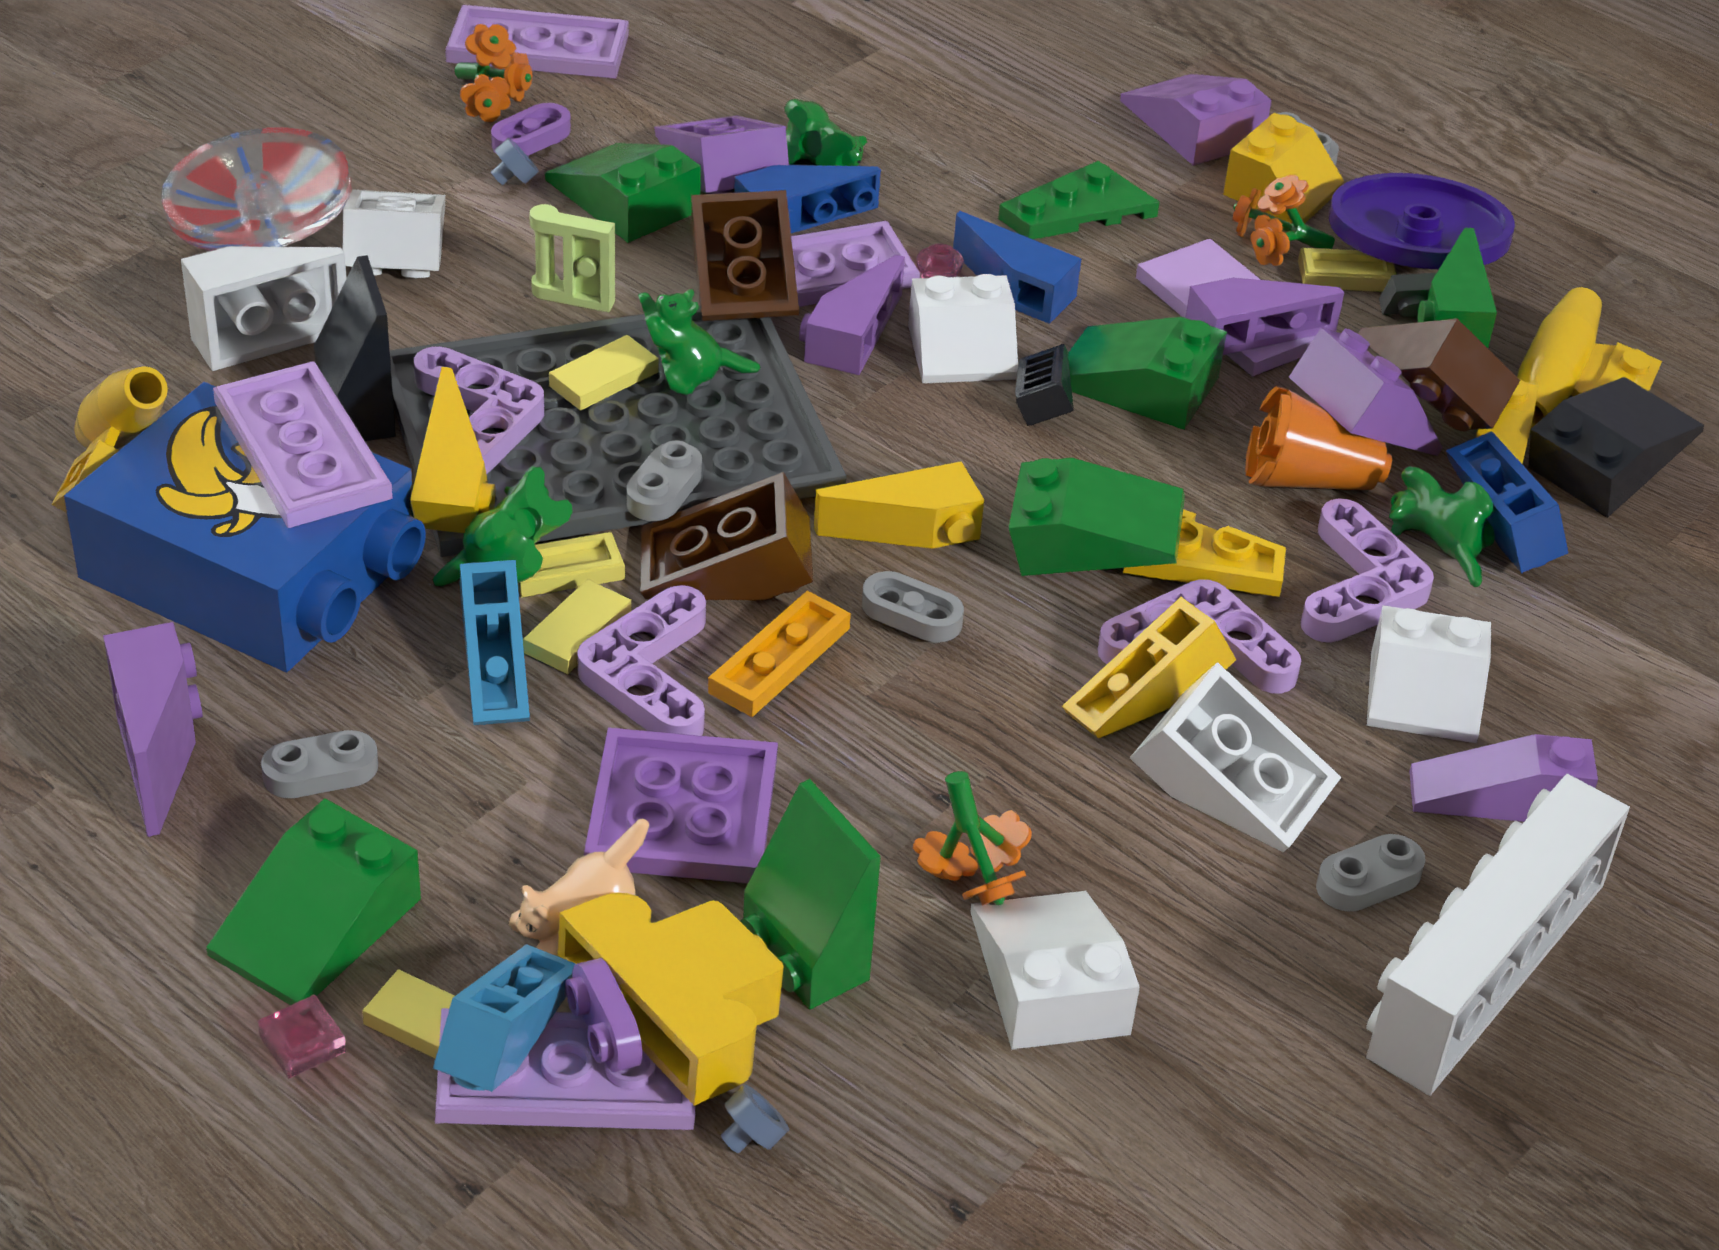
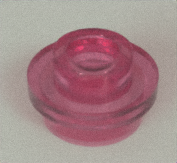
[916,243,963,278]

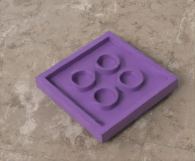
[584,728,778,883]

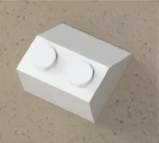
[908,274,1018,383]
[1367,605,1491,743]

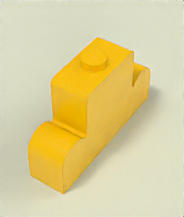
[558,893,783,1106]

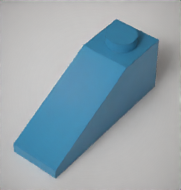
[460,560,530,725]
[433,944,575,1092]

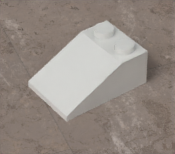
[343,190,445,278]
[181,246,346,371]
[1130,662,1341,852]
[970,891,1140,1050]

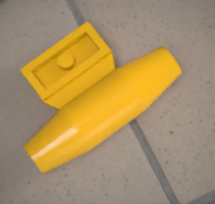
[1517,287,1662,430]
[51,366,168,513]

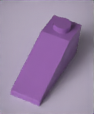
[799,255,905,375]
[1185,277,1344,355]
[1409,734,1598,822]

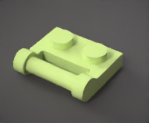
[529,204,615,312]

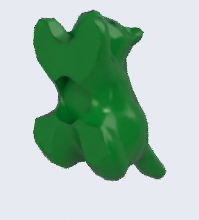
[784,99,867,166]
[638,289,761,395]
[433,466,573,587]
[1389,466,1495,587]

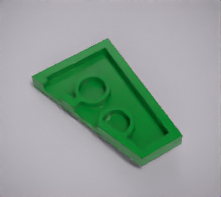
[998,160,1160,239]

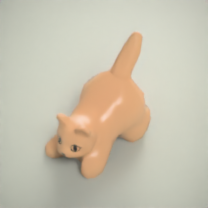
[509,818,649,956]

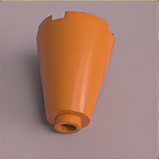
[1245,386,1392,490]

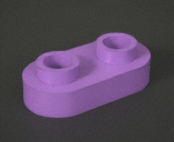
[491,103,571,156]
[565,958,642,1072]

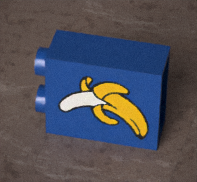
[64,382,426,673]

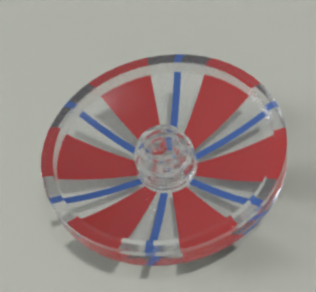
[162,127,352,251]

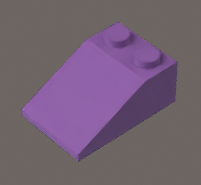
[1120,74,1271,165]
[654,116,789,194]
[1289,327,1442,456]
[103,622,203,837]

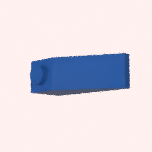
[1446,431,1569,573]

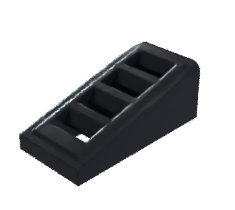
[1015,344,1074,426]

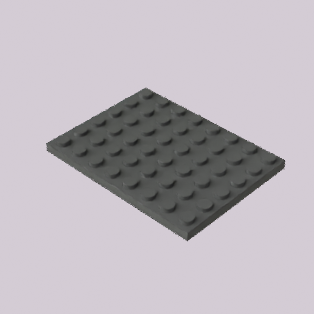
[390,306,846,557]

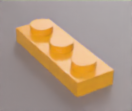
[708,590,851,717]

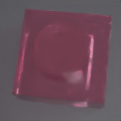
[258,994,346,1079]

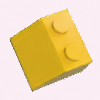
[1223,112,1344,223]

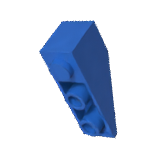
[734,165,881,234]
[953,211,1081,324]

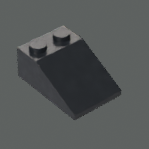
[314,255,396,441]
[1528,377,1704,518]

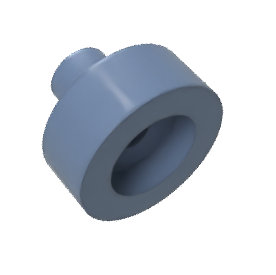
[491,137,539,185]
[721,1084,789,1154]

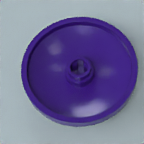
[1329,173,1515,270]

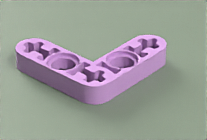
[414,347,544,474]
[1301,499,1434,643]
[1098,579,1301,693]
[577,585,706,736]

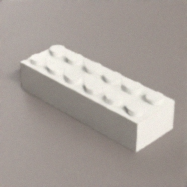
[1366,774,1630,1096]

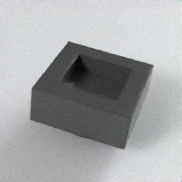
[1379,273,1436,317]

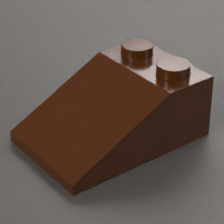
[691,190,799,321]
[1358,319,1520,432]
[640,472,813,600]

